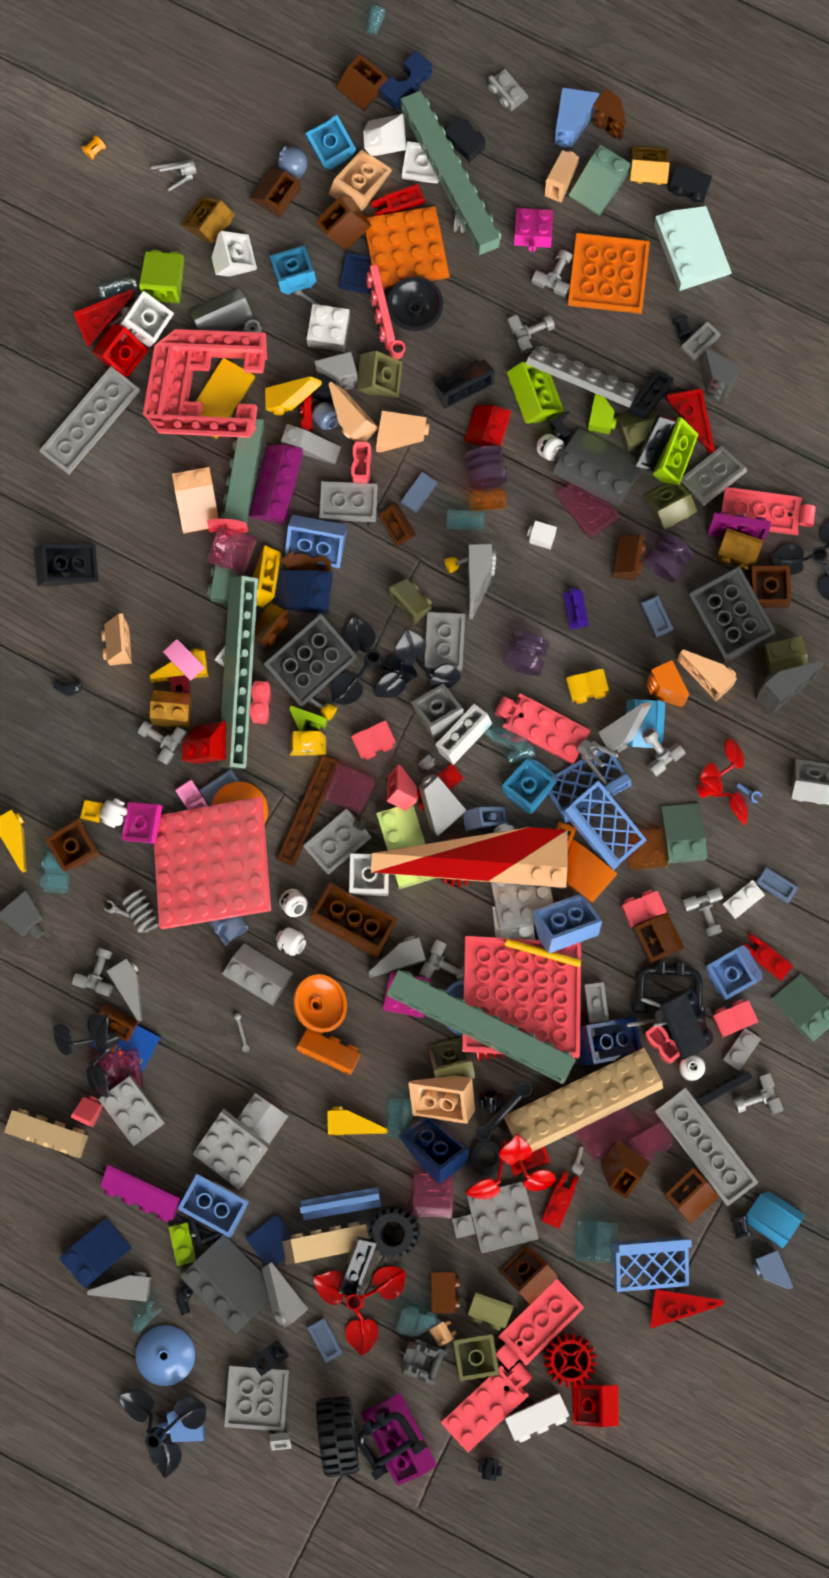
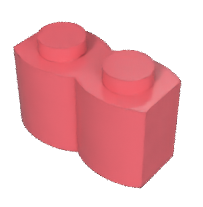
[351,442,372,483]
[250,681,271,724]
[351,721,396,760]
[621,889,667,928]
[712,999,758,1038]
[644,1026,680,1064]

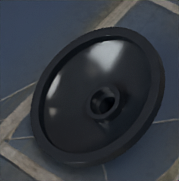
[387,277,443,331]

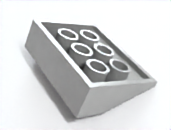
[468,544,496,619]

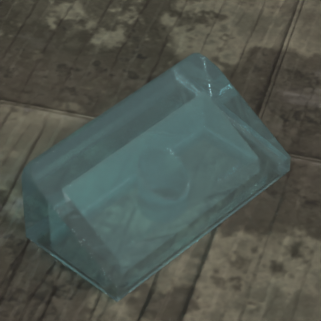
[99,276,139,301]
[446,509,485,531]
[485,728,528,752]
[387,1099,412,1138]

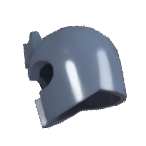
[278,146,308,179]
[209,916,248,946]

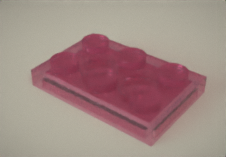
[556,483,621,540]
[574,1106,643,1163]

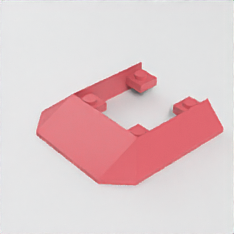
[143,329,268,438]

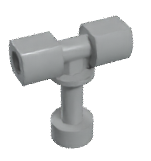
[532,250,573,298]
[507,315,555,355]
[138,721,188,766]
[642,728,686,777]
[682,888,723,937]
[419,940,464,981]
[72,948,113,997]
[733,1073,784,1115]

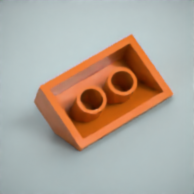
[646,660,689,707]
[296,1029,361,1076]

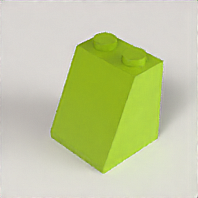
[139,250,184,303]

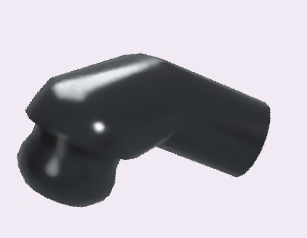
[53,680,83,696]
[176,1286,194,1316]

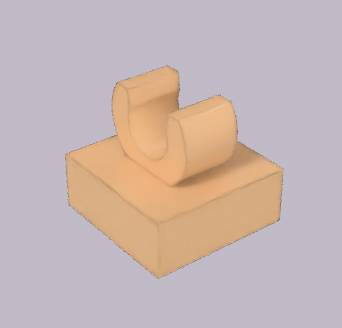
[429,1321,457,1347]

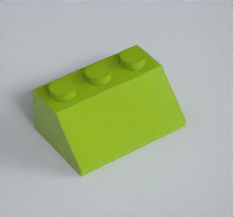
[507,362,565,423]
[652,417,699,485]

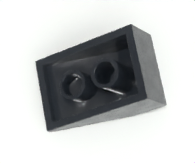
[34,544,98,586]

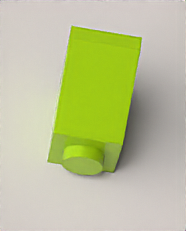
[588,393,617,435]

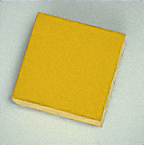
[80,799,104,823]

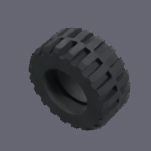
[316,1396,359,1477]

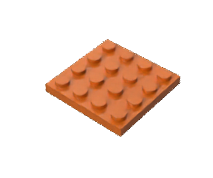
[365,206,449,289]
[568,233,650,314]

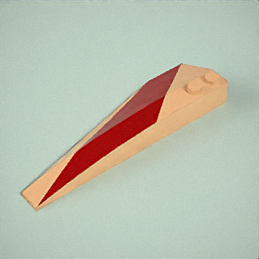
[370,827,568,888]

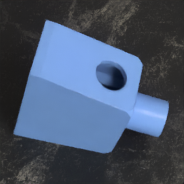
[157,1411,206,1442]

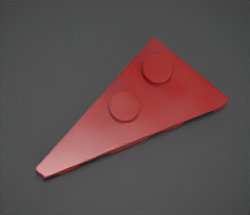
[73,289,135,347]
[666,389,715,454]
[649,1289,724,1328]

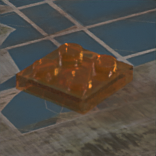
[468,489,507,511]
[627,828,668,871]

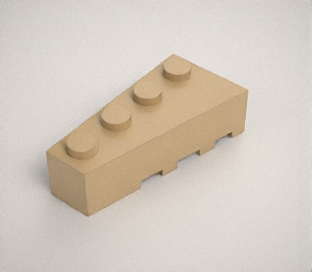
[4,1108,88,1158]
[282,1222,369,1265]

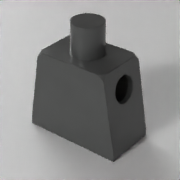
[0,891,44,939]

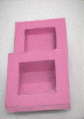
[163,639,204,681]
[175,779,208,810]

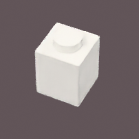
[527,521,557,550]

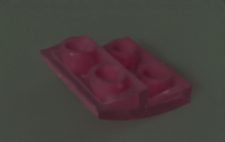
[207,526,257,575]
[323,764,376,814]
[96,1049,144,1091]
[413,1174,453,1218]

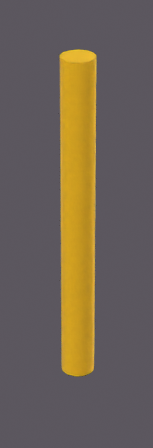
[505,938,581,967]

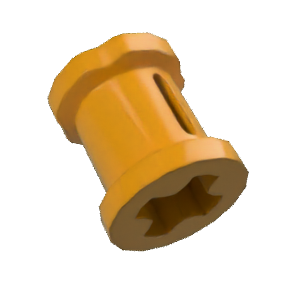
[81,135,106,160]

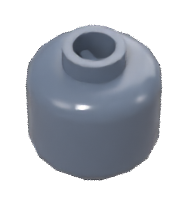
[312,402,339,430]

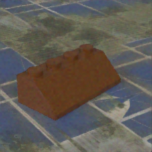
[310,883,398,958]

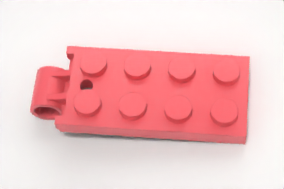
[366,265,405,359]
[721,487,816,535]
[494,693,591,765]
[496,1278,585,1369]
[441,1362,533,1453]

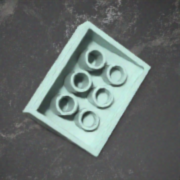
[654,206,732,291]

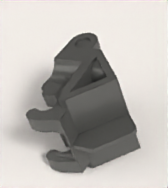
[399,1338,448,1385]

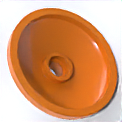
[211,782,268,824]
[293,974,347,1033]

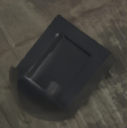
[547,411,570,443]

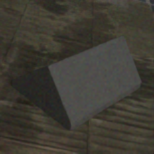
[188,288,254,331]

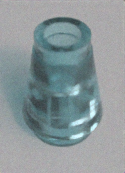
[366,5,386,35]
[507,742,536,764]

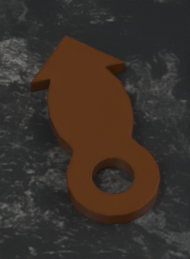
[281,550,331,572]

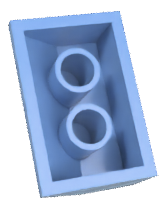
[285,515,348,568]
[532,894,602,954]
[178,1174,249,1238]

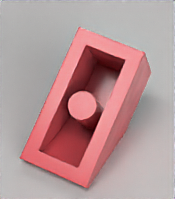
[387,764,418,811]
[71,1095,103,1127]

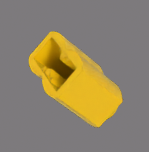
[566,669,609,704]

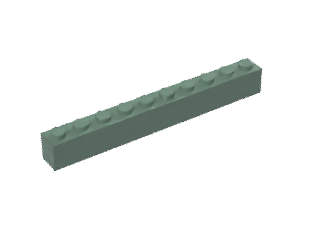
[400,91,501,255]
[207,419,265,604]
[218,576,258,769]
[387,970,576,1084]

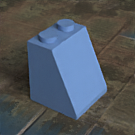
[554,88,599,148]

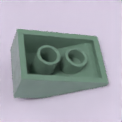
[569,144,631,216]
[661,803,707,864]
[772,974,829,1043]

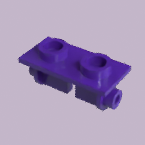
[563,588,589,630]

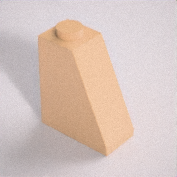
[544,150,579,202]
[376,411,430,453]

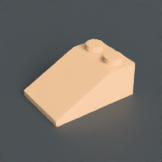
[329,150,392,211]
[329,382,379,442]
[172,467,219,534]
[102,613,132,665]
[677,650,737,701]
[409,1075,475,1124]

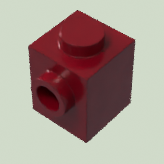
[169,675,191,694]

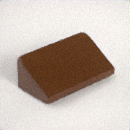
[378,504,416,546]
[99,1004,139,1043]

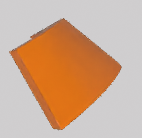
[566,840,617,903]

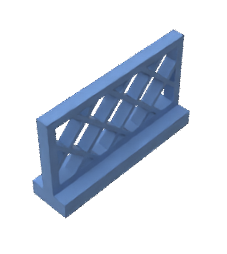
[548,746,631,823]
[561,781,647,870]
[300,1187,381,1220]
[611,1236,691,1292]

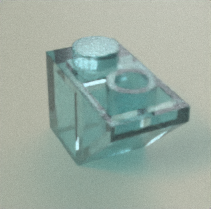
[40,852,70,895]
[396,1306,441,1337]

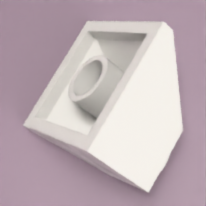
[363,114,406,156]
[211,231,257,276]

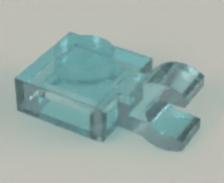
[132,1301,162,1334]

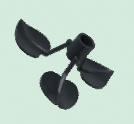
[770,521,829,600]
[331,617,417,705]
[373,628,461,698]
[53,1014,119,1097]
[119,1390,207,1478]

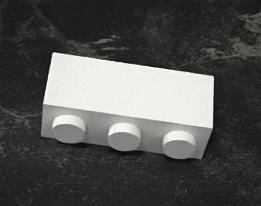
[435,704,492,765]
[505,1392,569,1443]

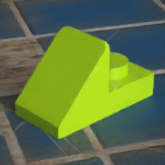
[290,706,327,731]

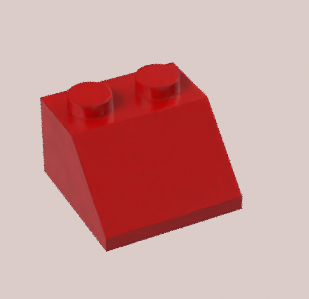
[92,323,149,378]
[464,405,511,452]
[182,721,226,764]
[572,1384,619,1427]

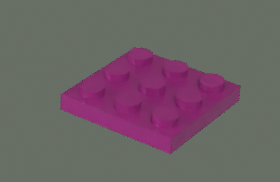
[707,512,771,542]

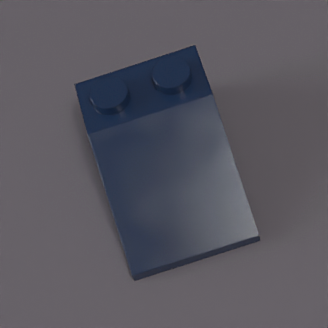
[273,570,333,614]
[580,1017,642,1066]
[399,1117,468,1184]
[59,1218,132,1288]

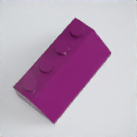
[249,444,304,526]
[100,1165,183,1222]
[361,1393,437,1486]

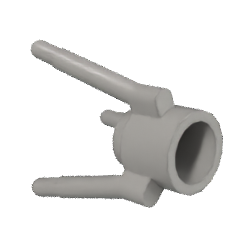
[150,159,197,191]
[577,740,618,786]
[627,998,667,1027]

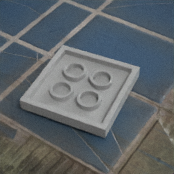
[490,882,554,931]
[193,1110,271,1190]
[467,1181,539,1254]
[224,1366,289,1431]

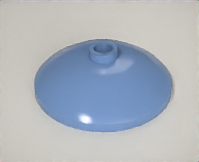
[135,1325,195,1386]

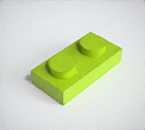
[168,1222,197,1266]

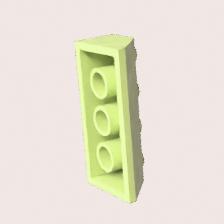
[376,805,435,889]

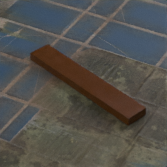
[276,755,340,867]

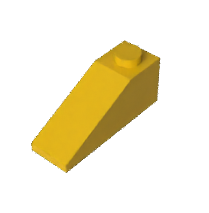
[265,376,322,415]
[252,545,281,608]
[150,649,209,683]
[0,810,27,873]
[327,1107,387,1135]

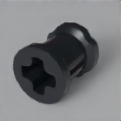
[671,315,693,339]
[730,1215,753,1239]

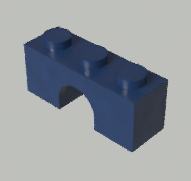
[379,50,432,110]

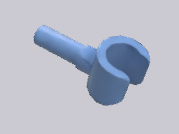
[736,783,762,803]

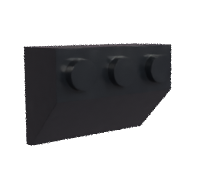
[434,359,495,409]
[660,988,713,1060]

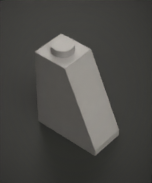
[418,774,466,836]

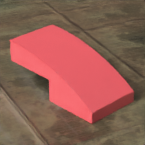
[207,519,248,536]

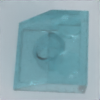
[575,1221,618,1263]

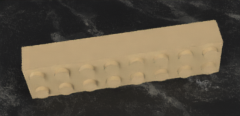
[504,1048,663,1152]

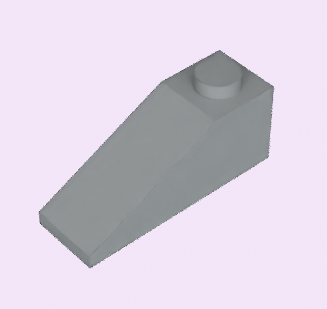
[281,424,341,465]
[598,702,651,753]
[369,936,426,978]
[107,959,143,1022]
[262,1262,308,1328]
[87,1272,151,1302]

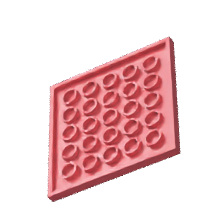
[154,797,271,929]
[462,936,581,1058]

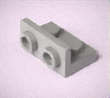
[488,69,528,111]

